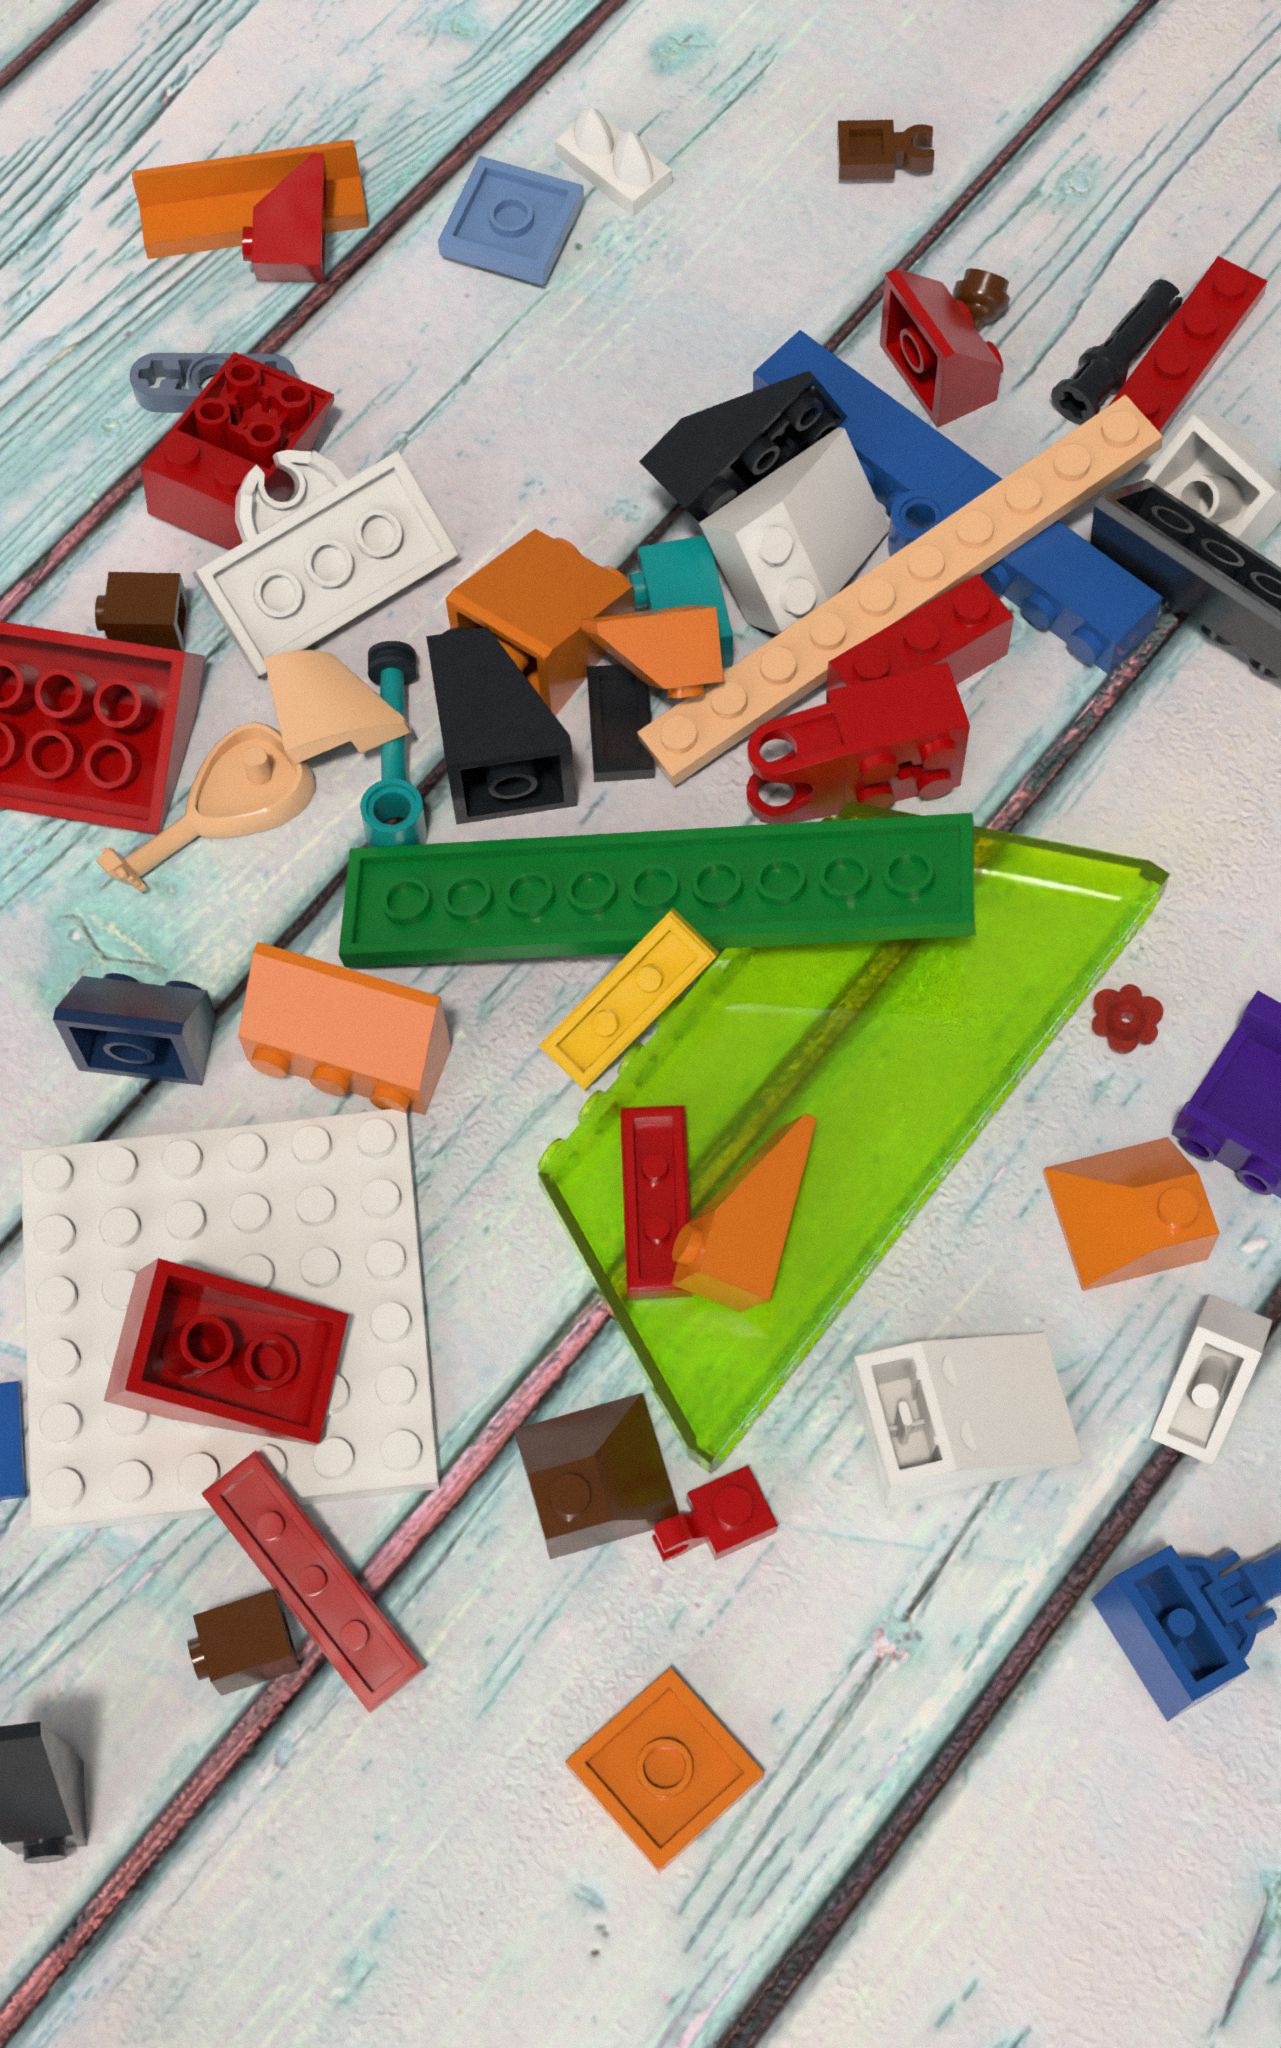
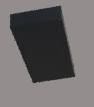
[587,665,655,782]

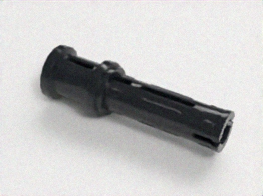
[1051,279,1183,425]

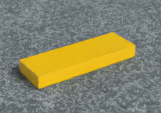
[538,908,719,1090]

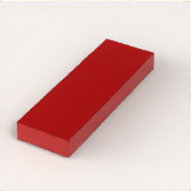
[620,1105,693,1300]

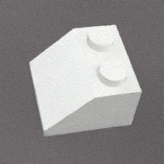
[1140,414,1281,549]

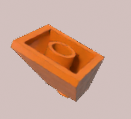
[1043,1137,1220,1291]

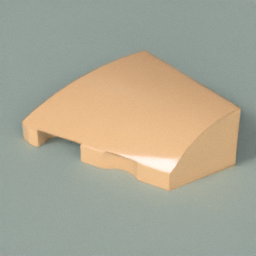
[264,650,411,764]

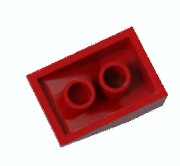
[104,1258,349,1446]

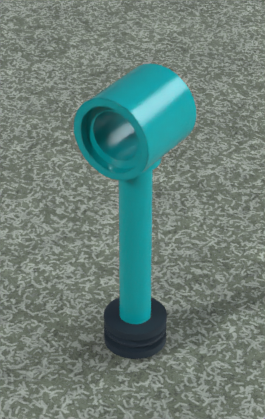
[360,641,427,847]

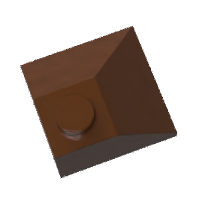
[514,1393,679,1560]

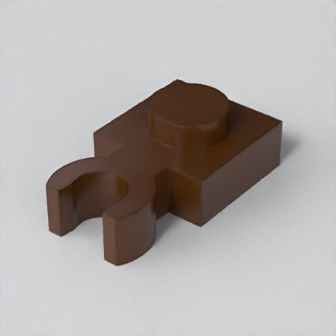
[837,120,934,180]

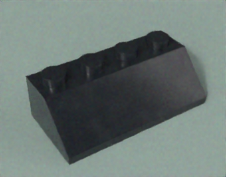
[1090,479,1281,679]

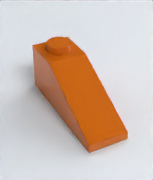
[672,1114,817,1312]

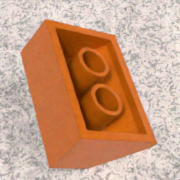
[238,942,451,1115]

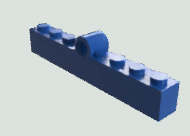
[753,330,1163,675]

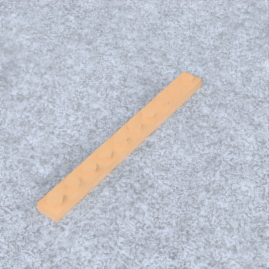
[637,395,1163,786]

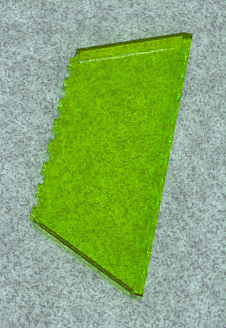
[537,801,1170,1474]

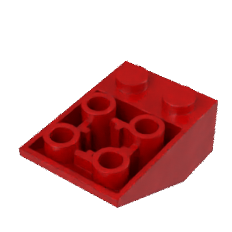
[141,352,335,550]

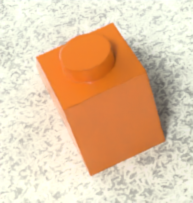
[581,604,724,698]

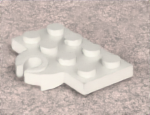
[192,450,459,677]

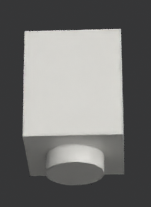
[1150,1294,1272,1465]

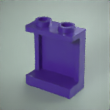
[1171,990,1281,1198]

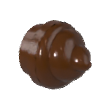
[952,268,1010,330]

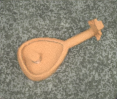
[96,722,315,893]

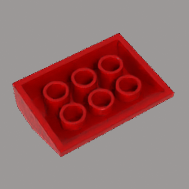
[0,621,205,834]

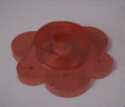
[1091,984,1163,1054]

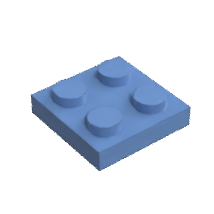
[438,156,584,285]

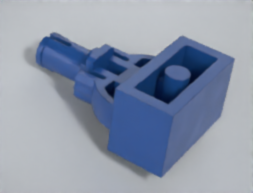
[1091,1545,1281,1722]

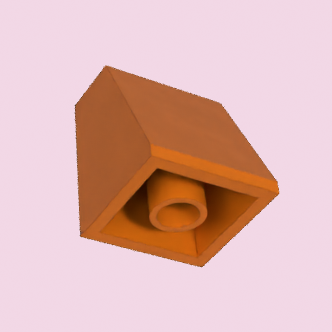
[445,528,635,716]

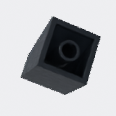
[426,627,577,825]

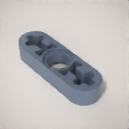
[129,353,297,413]

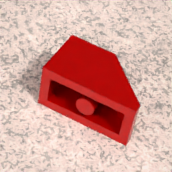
[242,153,328,283]

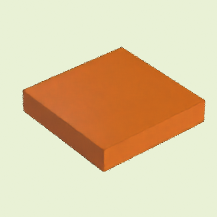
[565,1667,764,1874]

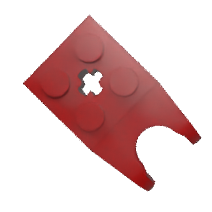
[746,662,970,824]

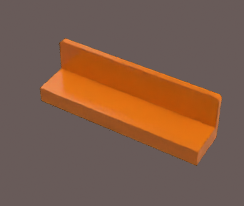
[132,140,368,259]

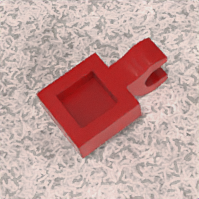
[652,1465,778,1562]

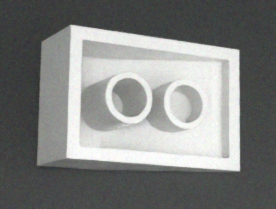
[699,427,889,634]

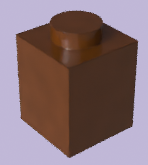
[95,572,190,651]
[187,1589,301,1696]

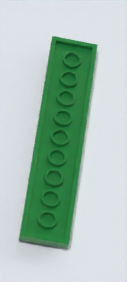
[338,813,976,967]

